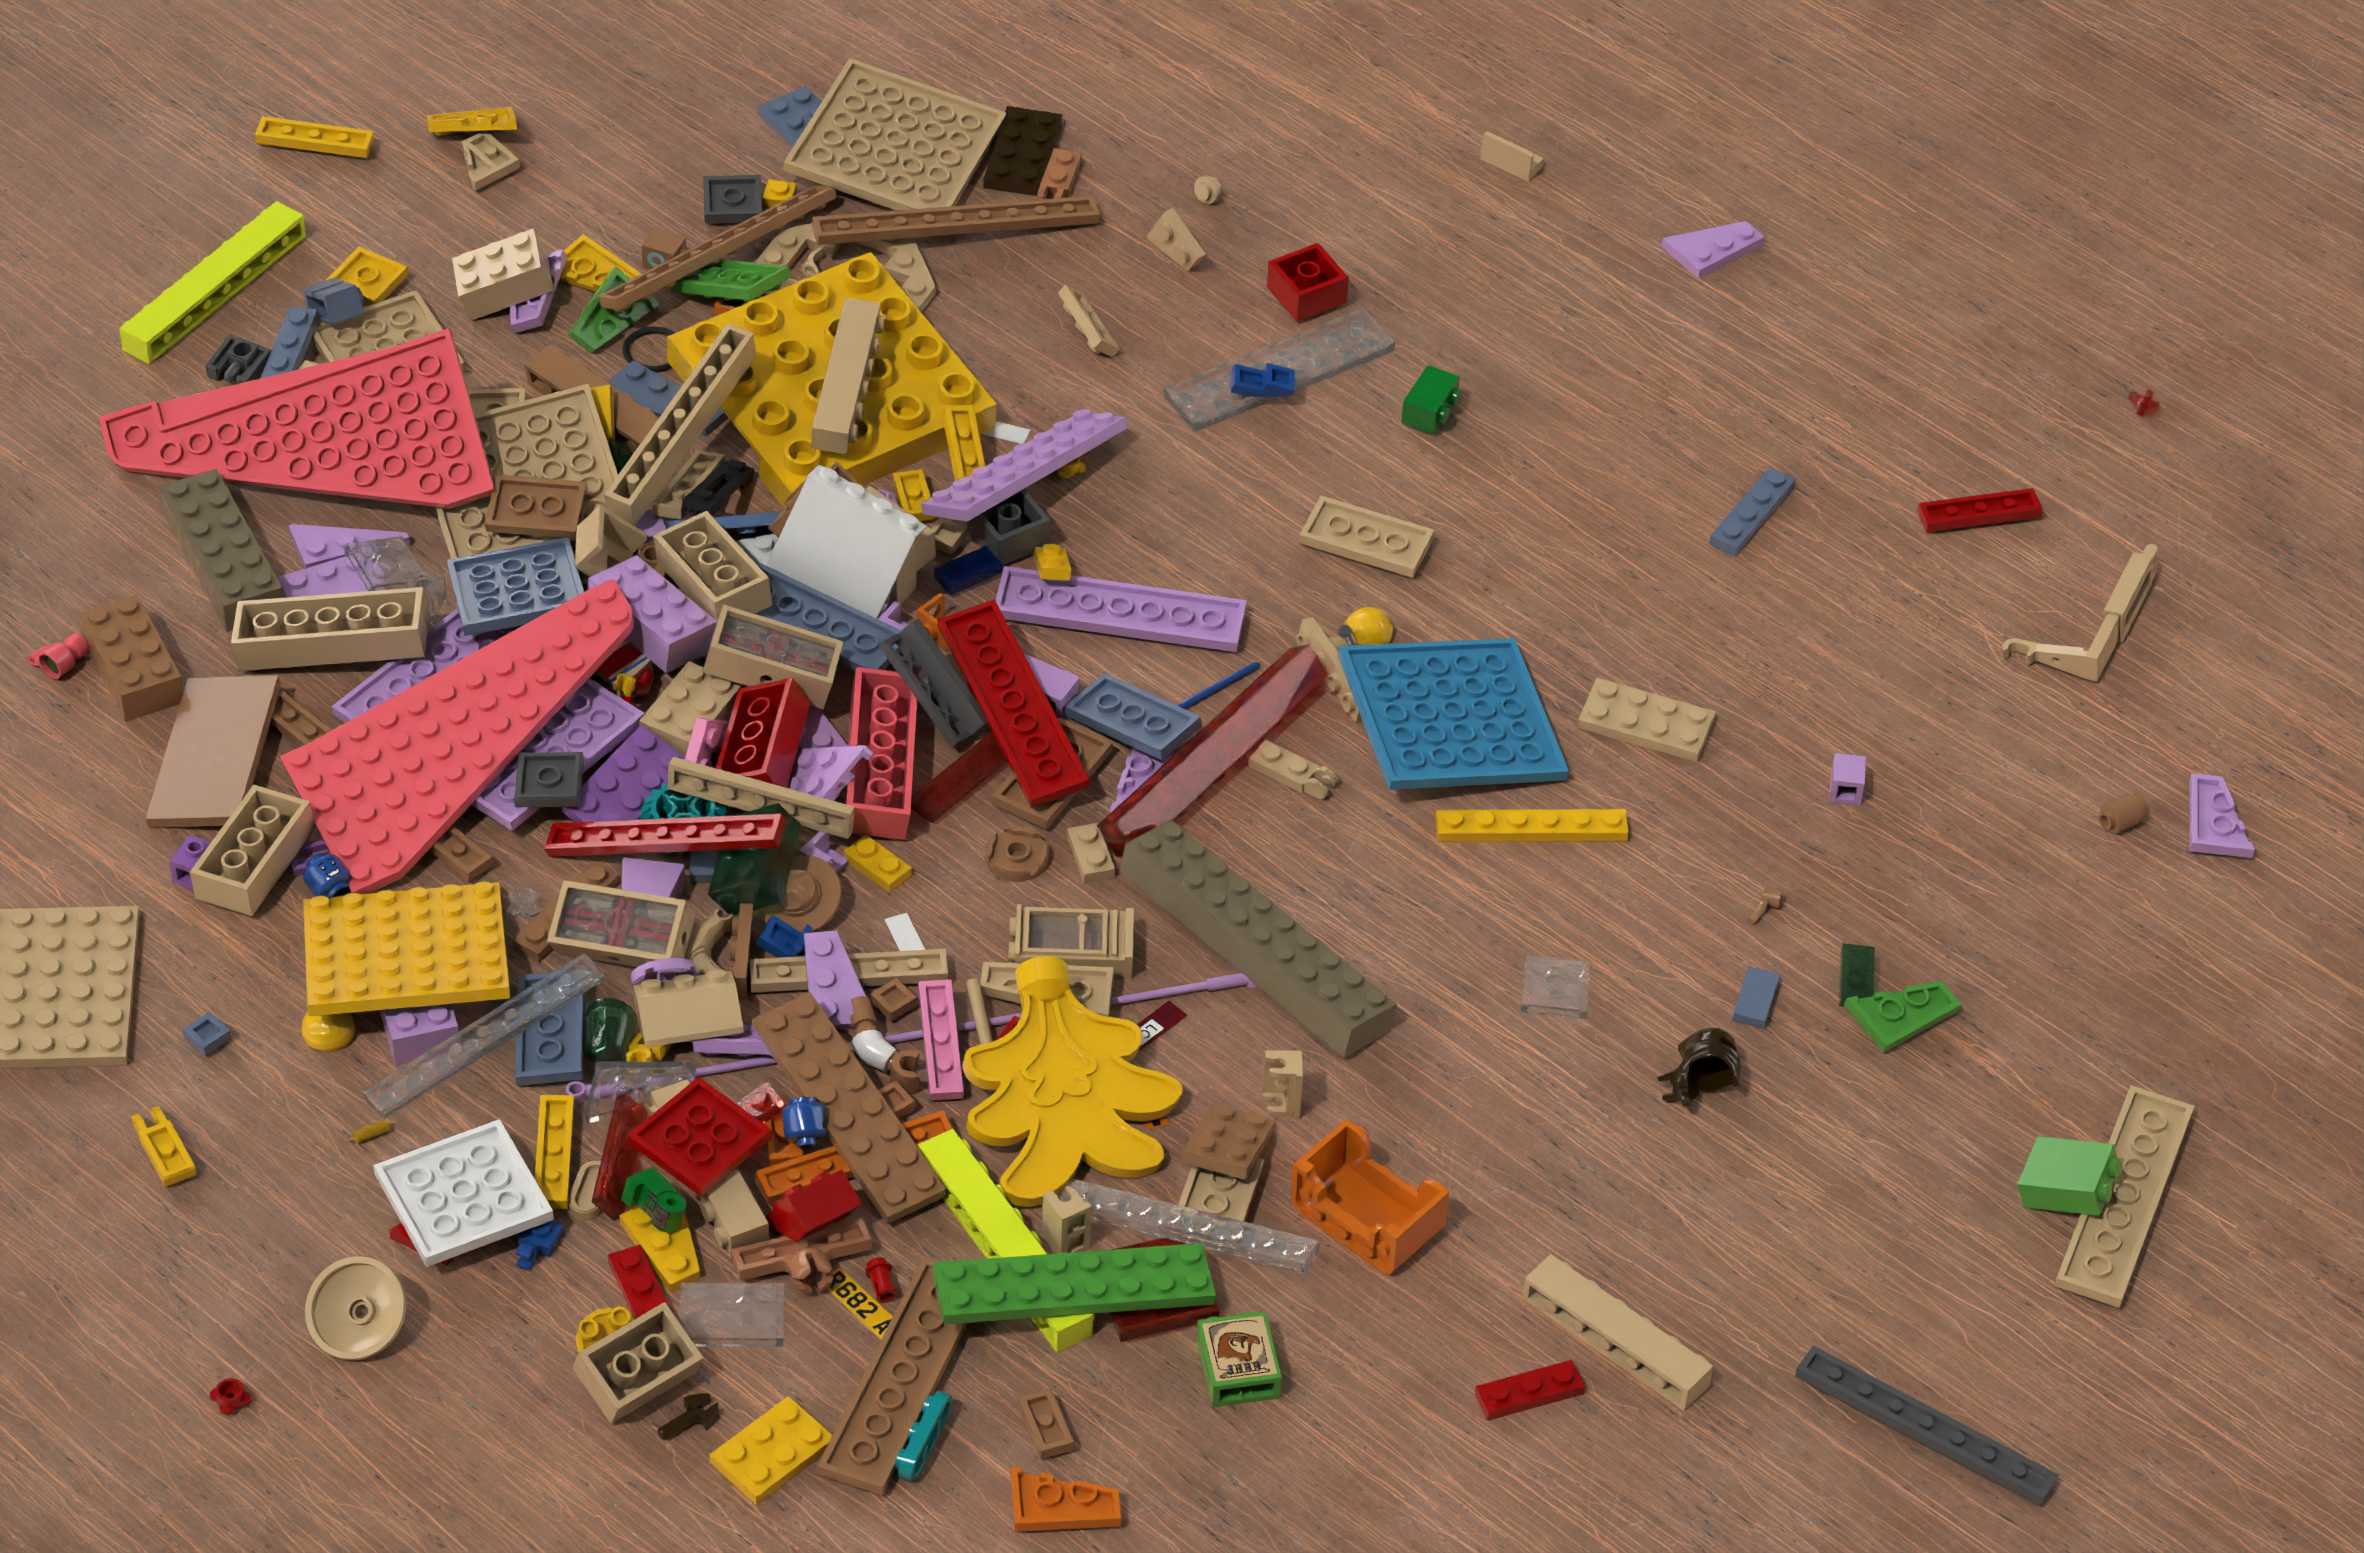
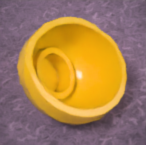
[1344,607,1393,645]
[301,1011,355,1052]

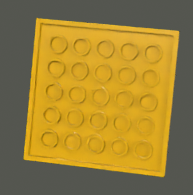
[303,881,510,1016]

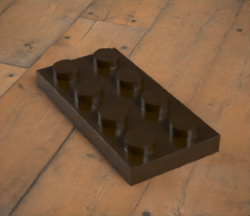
[983,106,1062,196]

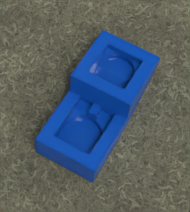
[1230,363,1295,397]

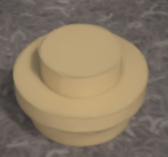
[1194,176,1221,204]

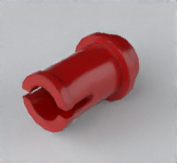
[865,1257,898,1303]

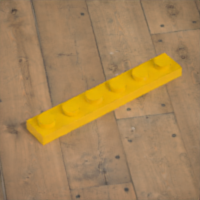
[1435,809,1628,842]

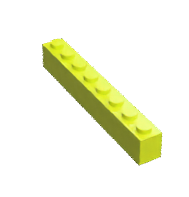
[119,201,306,364]
[918,1129,1095,1353]

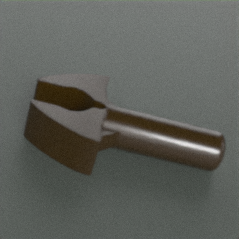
[657,1393,719,1440]

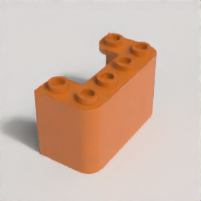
[1291,1118,1450,1275]

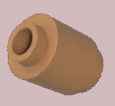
[2099,794,2148,834]

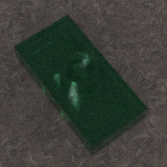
[1839,943,1875,1007]

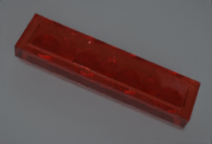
[911,732,1007,823]
[591,1093,647,1221]

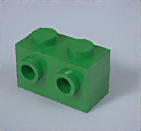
[1401,365,1462,434]

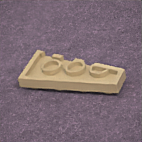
[980,962,1114,1017]

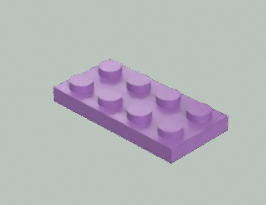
[562,724,685,822]

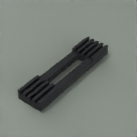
[681,459,755,516]

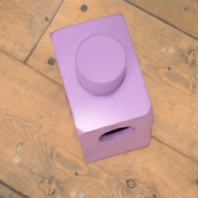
[622,857,685,899]

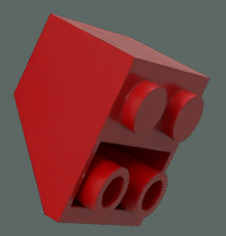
[765,1169,862,1243]

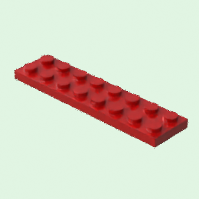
[937,599,1090,808]

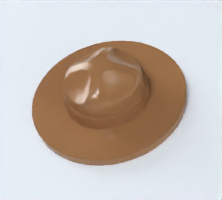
[757,855,842,933]

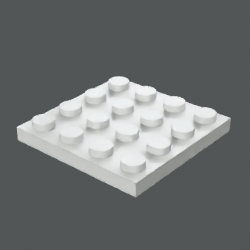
[373,1119,554,1267]

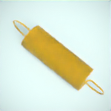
[345,1119,397,1143]

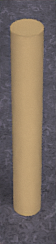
[966,978,993,1045]

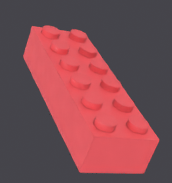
[844,667,919,840]

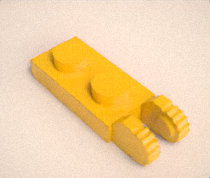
[131,1106,197,1187]

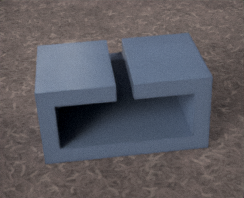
[302,278,364,324]

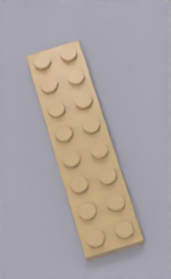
[2054,1085,2194,1308]

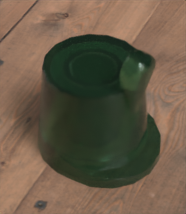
[584,997,637,1065]

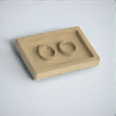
[1172,1158,1264,1244]

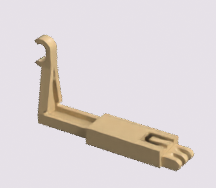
[2002,544,2158,681]

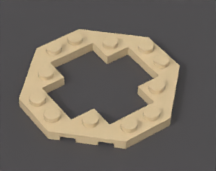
[755,223,936,313]

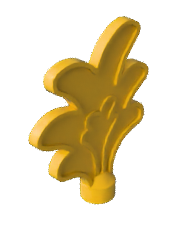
[962,956,1183,1207]

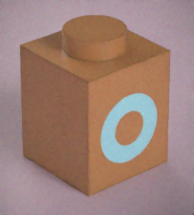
[642,227,687,269]

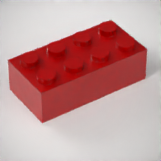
[716,677,811,808]

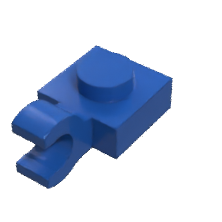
[515,1221,564,1271]

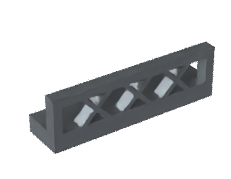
[879,619,987,747]

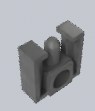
[205,334,271,384]

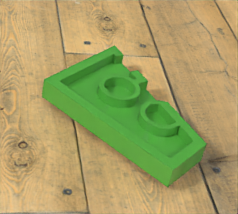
[567,267,661,353]
[1844,980,1962,1053]

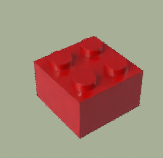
[1267,243,1349,322]

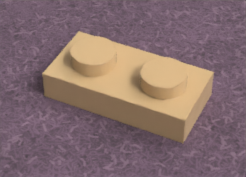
[1067,823,1115,883]

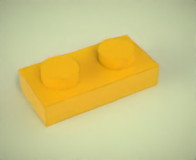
[893,469,935,521]
[1034,544,1071,581]
[843,834,912,893]

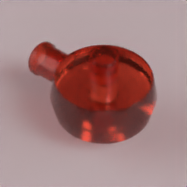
[2128,389,2160,416]

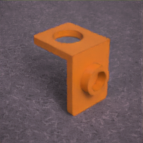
[917,593,949,651]

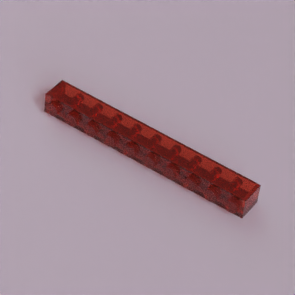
[1097,644,1328,857]

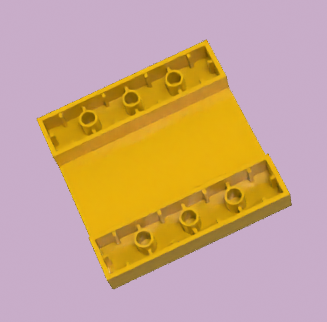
[667,252,997,508]

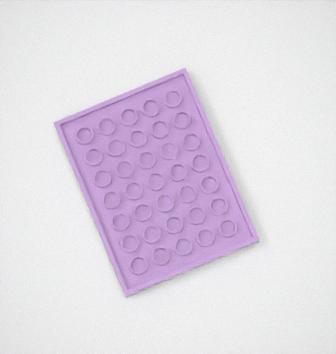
[331,608,645,831]

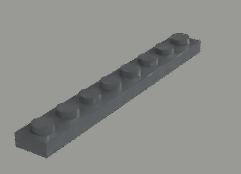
[1795,1345,2059,1506]

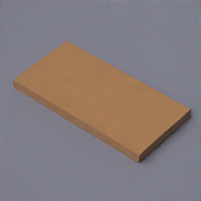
[145,675,281,828]

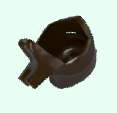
[1657,1028,1741,1107]

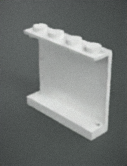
[767,465,926,619]

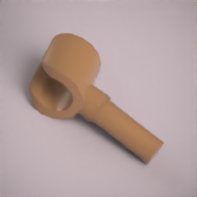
[1748,887,1783,925]

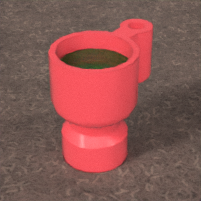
[28,633,90,679]

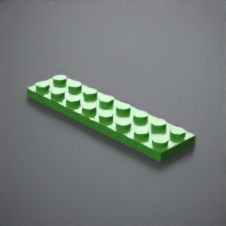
[932,1243,1216,1324]

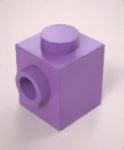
[170,835,211,890]

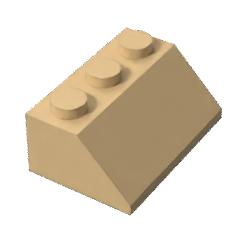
[633,969,744,1047]

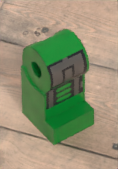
[621,1167,686,1232]

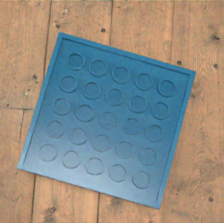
[1338,638,1569,790]

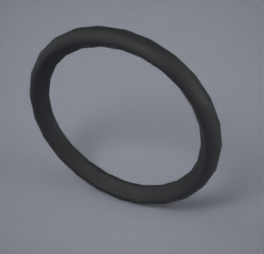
[622,327,675,372]

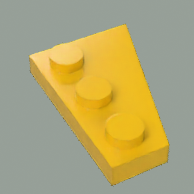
[559,234,642,292]
[619,1187,700,1293]

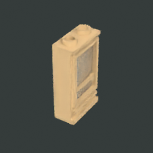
[1008,904,1134,979]

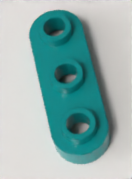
[895,1391,952,1482]

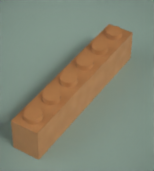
[524,344,659,455]

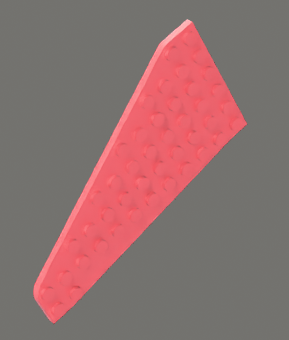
[98,328,496,509]
[280,579,634,894]

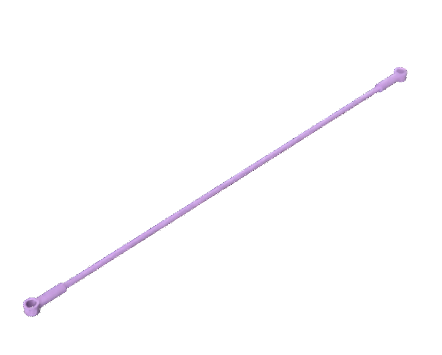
[566,973,1259,1105]

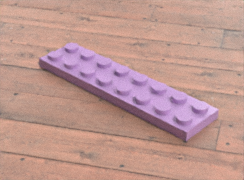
[921,409,1128,522]
[995,566,1247,652]

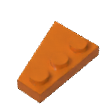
[1010,1465,1121,1532]

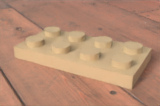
[1299,495,1434,578]
[1577,678,1716,762]

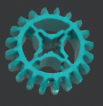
[640,783,727,857]

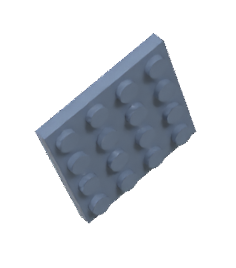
[447,537,584,636]

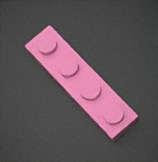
[918,980,964,1101]

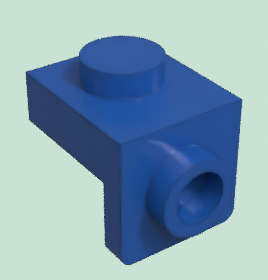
[756,915,813,958]

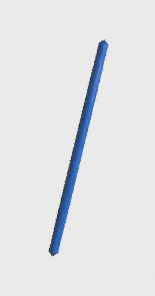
[1177,661,1260,709]

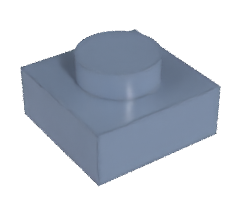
[183,1012,231,1056]

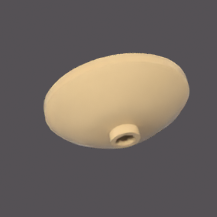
[305,1256,406,1360]

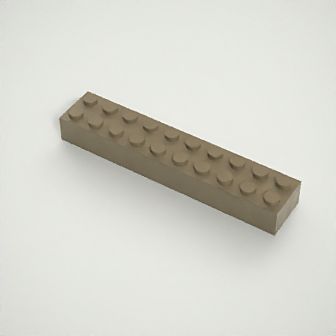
[1120,820,1397,1058]

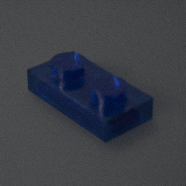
[934,546,1002,595]

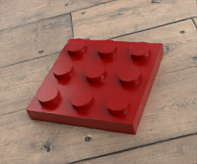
[627,1076,772,1197]

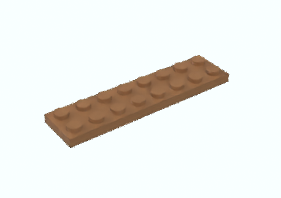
[752,992,946,1224]
[817,1257,968,1496]

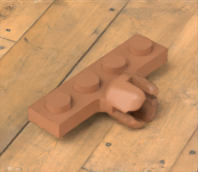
[731,1218,873,1295]

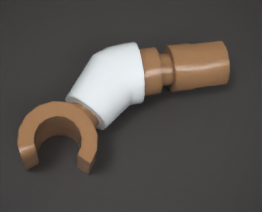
[850,996,920,1095]

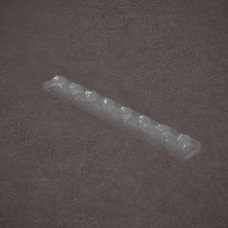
[363,953,605,1119]
[1059,1178,1320,1274]

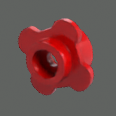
[210,1378,252,1415]

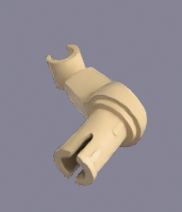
[685,909,733,975]

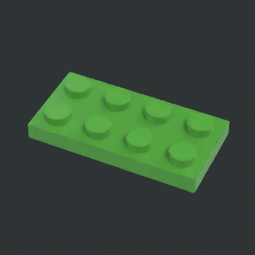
[670,259,792,303]

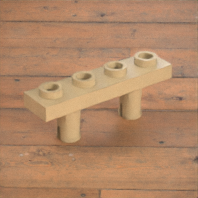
[1297,617,1363,723]

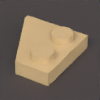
[462,131,520,191]
[1146,208,1206,271]

